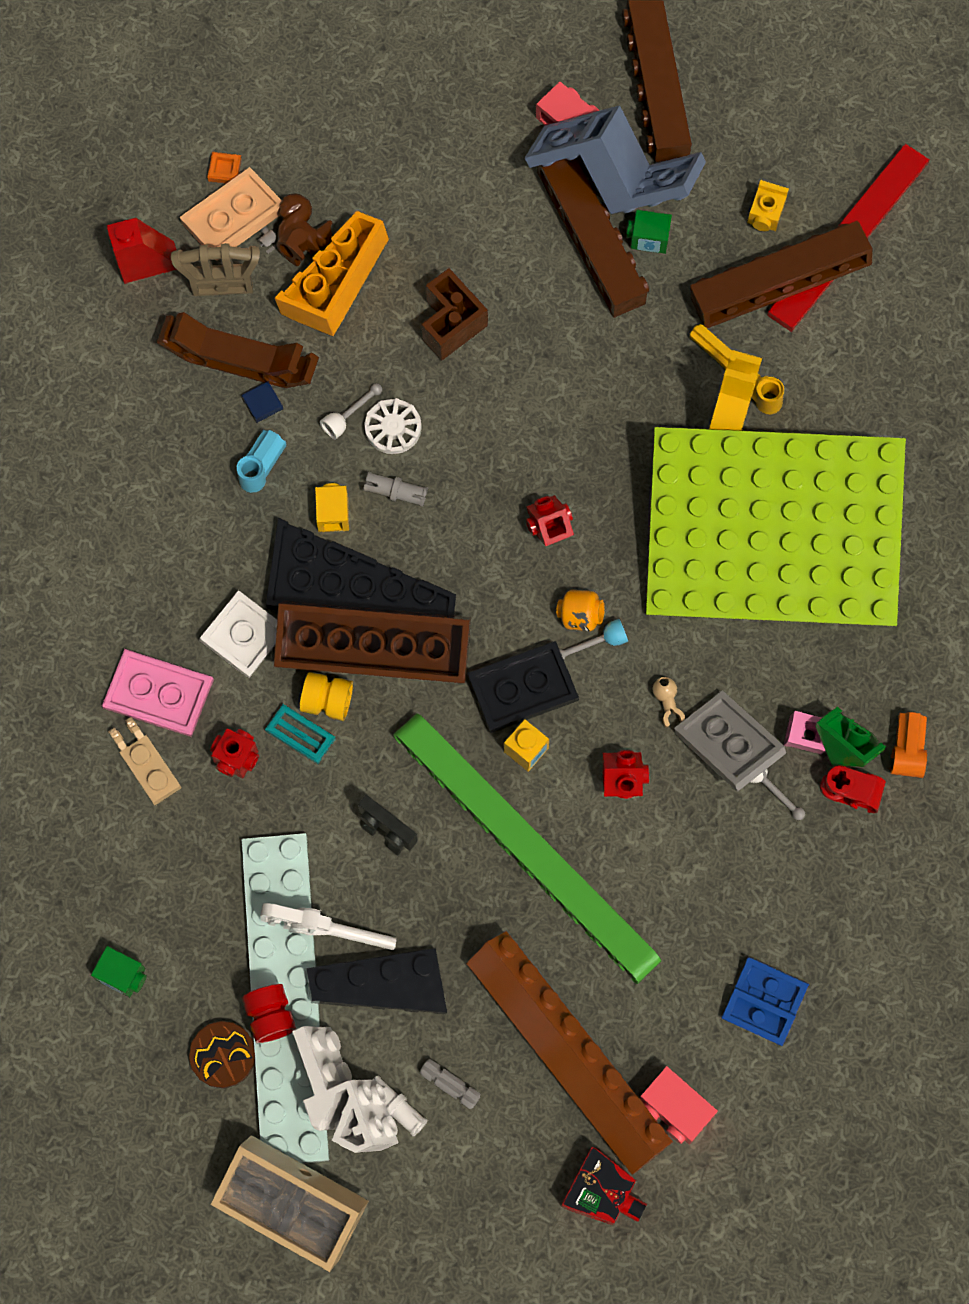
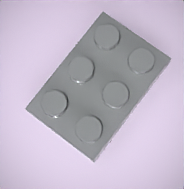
[674,690,786,792]

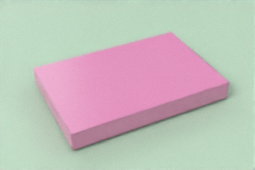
[102,649,214,737]

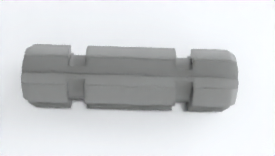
[420,1059,480,1109]

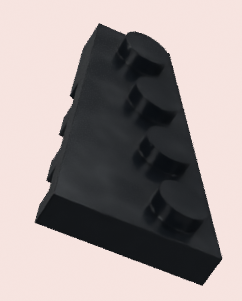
[306,948,447,1014]

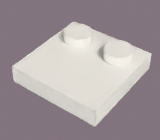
[199,590,277,678]

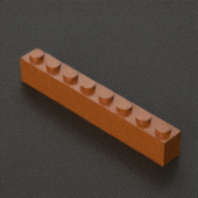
[466,931,673,1175]

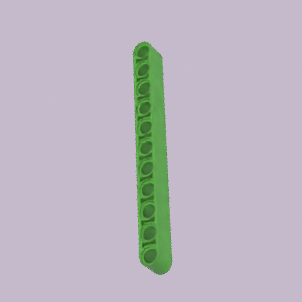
[393,713,661,984]

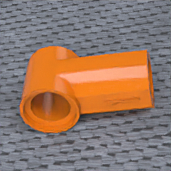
[890,712,927,778]

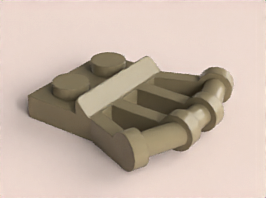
[171,243,260,296]

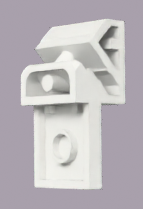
[292,1026,398,1153]

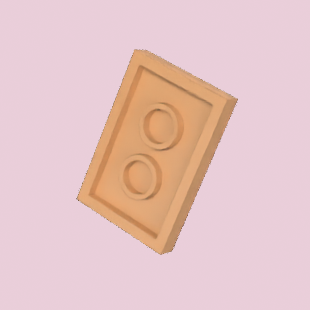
[179,167,282,261]

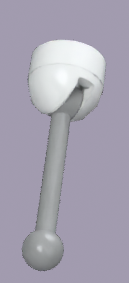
[319,383,382,440]
[751,769,805,820]

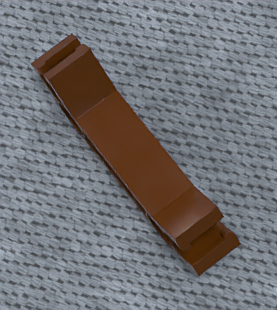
[157,312,319,388]

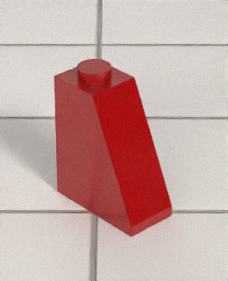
[106,218,177,284]

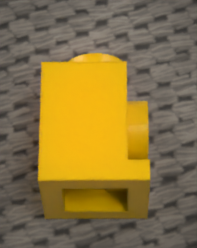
[747,180,789,232]

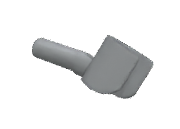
[257,226,277,254]

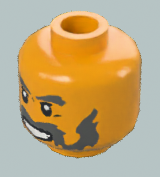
[556,589,605,632]

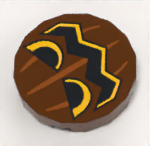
[189,1021,255,1089]

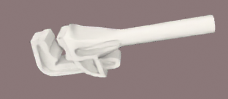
[260,903,396,950]

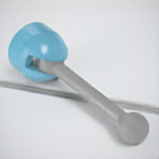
[559,619,628,659]

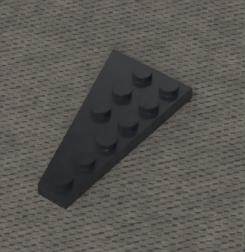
[266,518,456,615]

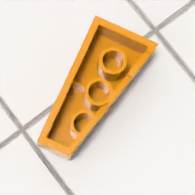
[274,211,389,336]

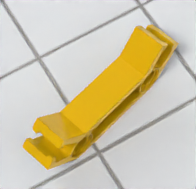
[709,350,762,431]

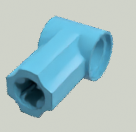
[236,430,286,493]

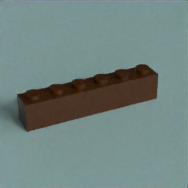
[622,0,692,162]
[537,156,649,318]
[690,221,873,329]

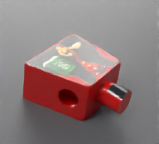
[561,1147,647,1225]

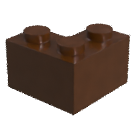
[422,268,488,361]

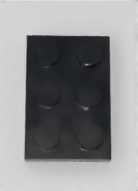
[468,641,579,733]

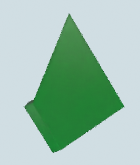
[815,706,886,767]

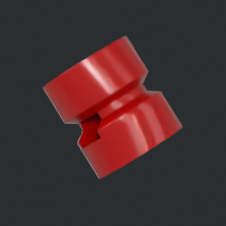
[242,984,297,1044]

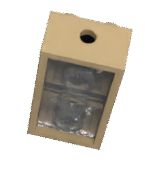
[211,1135,369,1272]

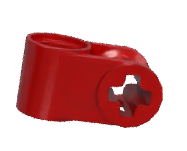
[820,766,886,813]

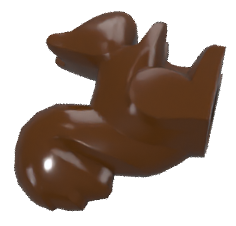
[277,193,332,267]

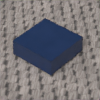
[242,382,283,423]

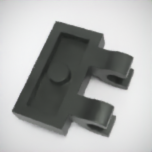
[358,795,418,856]

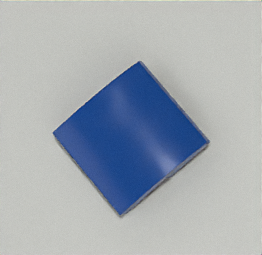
[722,956,809,1046]

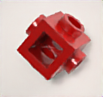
[526,495,574,546]
[210,728,259,779]
[602,750,649,799]

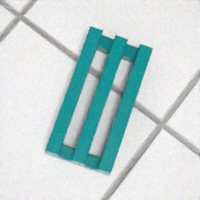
[265,704,336,764]

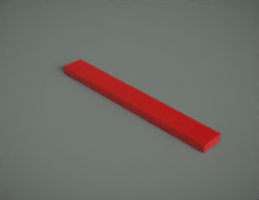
[767,143,930,332]

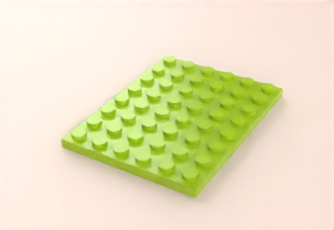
[646,427,906,626]

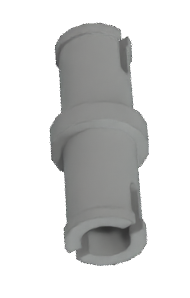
[364,472,428,507]

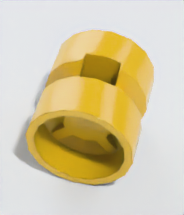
[300,672,353,721]

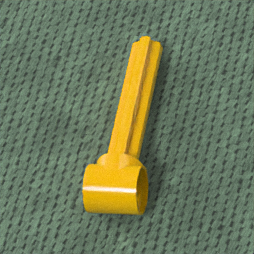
[690,324,784,414]

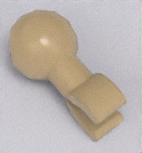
[652,677,685,728]

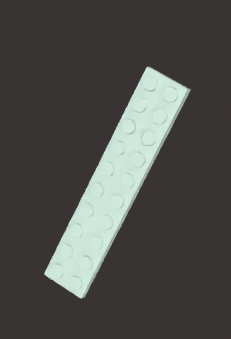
[242,833,329,1164]

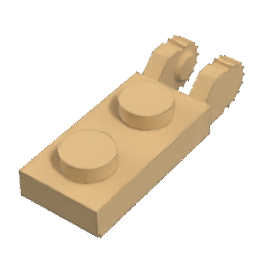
[108,717,181,805]

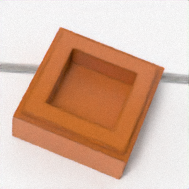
[207,152,242,184]

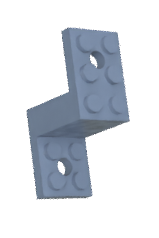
[525,105,706,214]

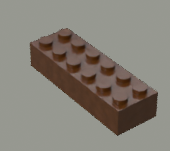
[274,601,471,683]

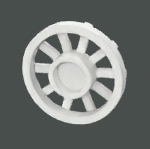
[364,398,422,454]

